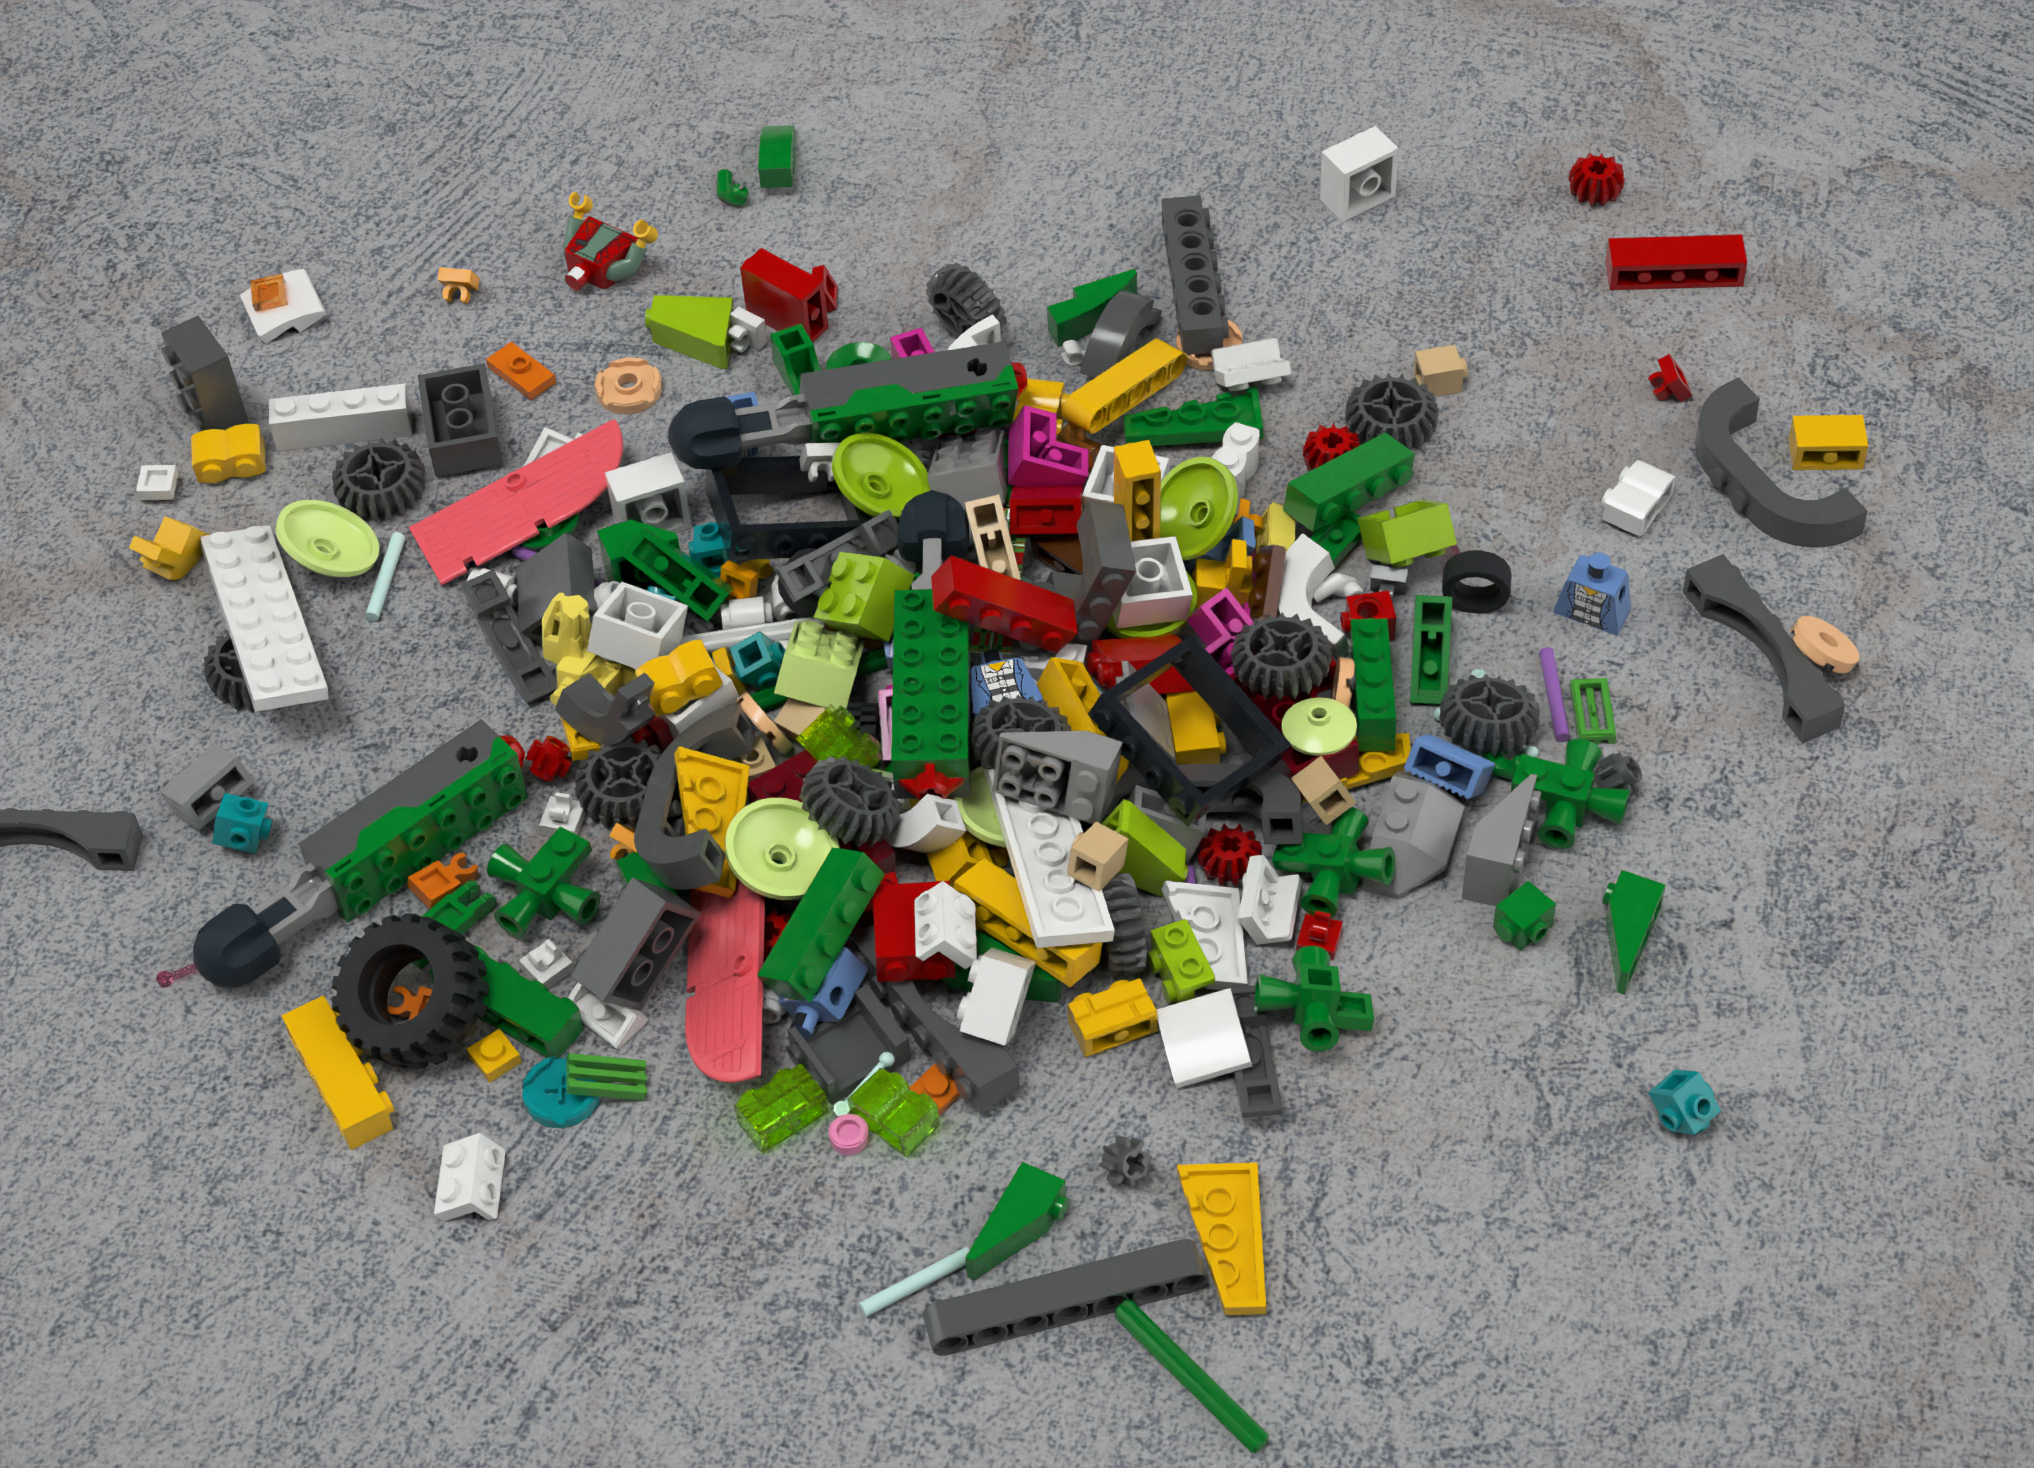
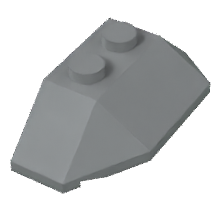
[1361,770,1465,899]

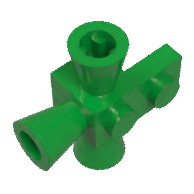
[1511,739,1630,849]
[1272,807,1395,918]
[487,826,601,938]
[1254,946,1374,1052]

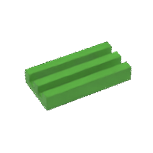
[1569,678,1616,745]
[566,1053,647,1101]

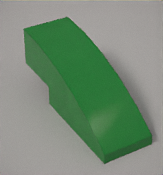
[758,125,795,188]
[1047,269,1137,347]

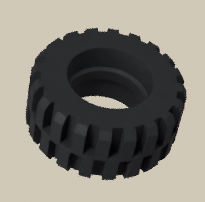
[331,913,489,1069]

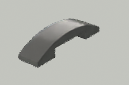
[775,510,898,603]
[462,569,557,705]
[1223,985,1282,1118]

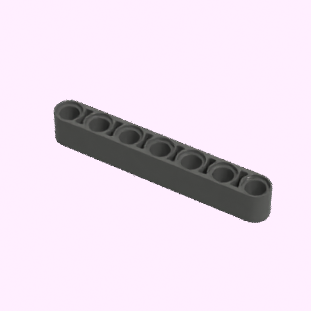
[922,1239,1208,1356]

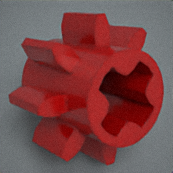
[526,736,572,782]

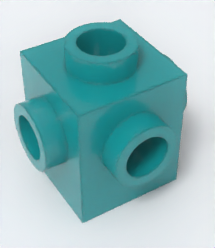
[688,522,742,577]
[729,631,786,691]
[212,793,273,854]
[1648,1069,1721,1135]

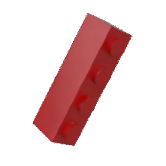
[1605,234,1747,290]
[931,555,1078,654]

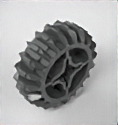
[926,263,1007,339]
[1345,373,1439,450]
[332,438,426,522]
[1231,611,1332,701]
[204,631,253,710]
[1439,674,1540,756]
[970,695,1071,772]
[575,736,662,829]
[799,756,902,847]
[1102,872,1148,976]

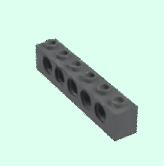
[1161,195,1229,355]

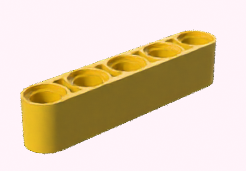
[1062,338,1188,434]

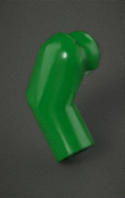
[716,169,749,206]
[1481,752,1520,780]

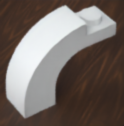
[1278,533,1350,658]
[872,768,966,853]

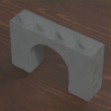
[1046,500,1136,656]

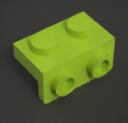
[1147,919,1215,1004]

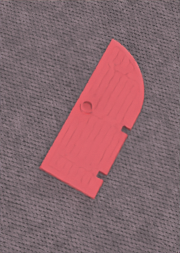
[409,419,623,586]
[685,877,765,1083]

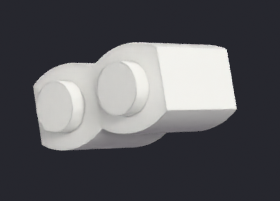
[1212,422,1259,498]
[1600,460,1676,537]

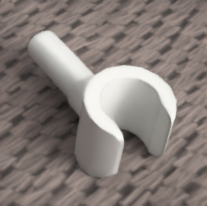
[1061,340,1086,367]

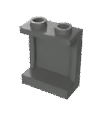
[786,984,911,1105]

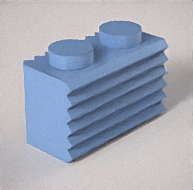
[1404,734,1495,800]

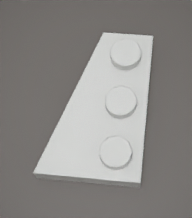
[1161,881,1248,990]

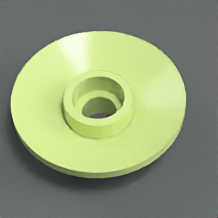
[1282,698,1357,756]

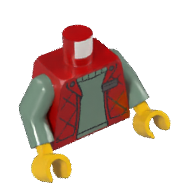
[563,192,658,290]

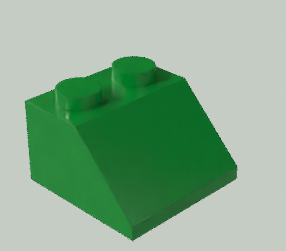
[597,519,680,591]

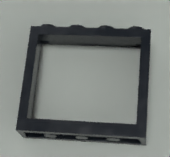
[705,456,869,561]
[1088,635,1292,827]

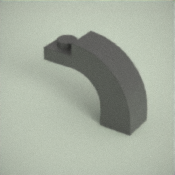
[1080,290,1162,378]
[555,673,656,745]

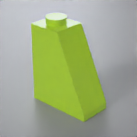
[645,295,735,369]
[1101,799,1188,898]

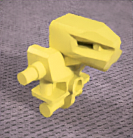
[542,593,637,706]

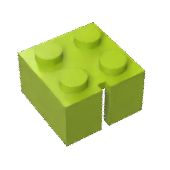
[1357,499,1457,568]
[813,552,915,642]

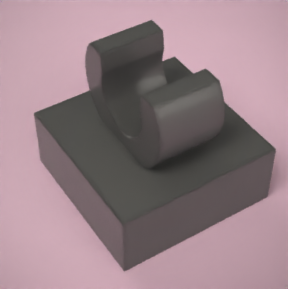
[1370,565,1408,604]

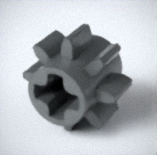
[1595,752,1642,797]
[1099,1135,1152,1187]

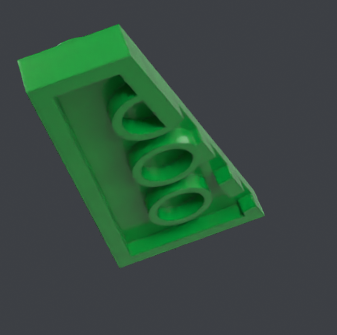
[1123,386,1263,446]

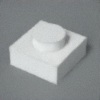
[136,465,179,500]

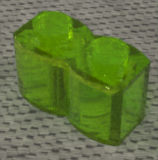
[847,1068,940,1157]

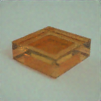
[250,274,288,312]

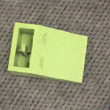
[774,620,865,713]

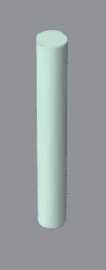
[365,532,405,622]
[859,1247,969,1317]

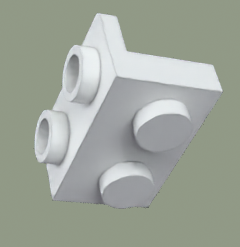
[1211,338,1291,391]
[1237,855,1302,945]
[914,881,977,969]
[434,1133,505,1222]

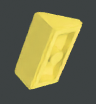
[1255,502,1296,556]

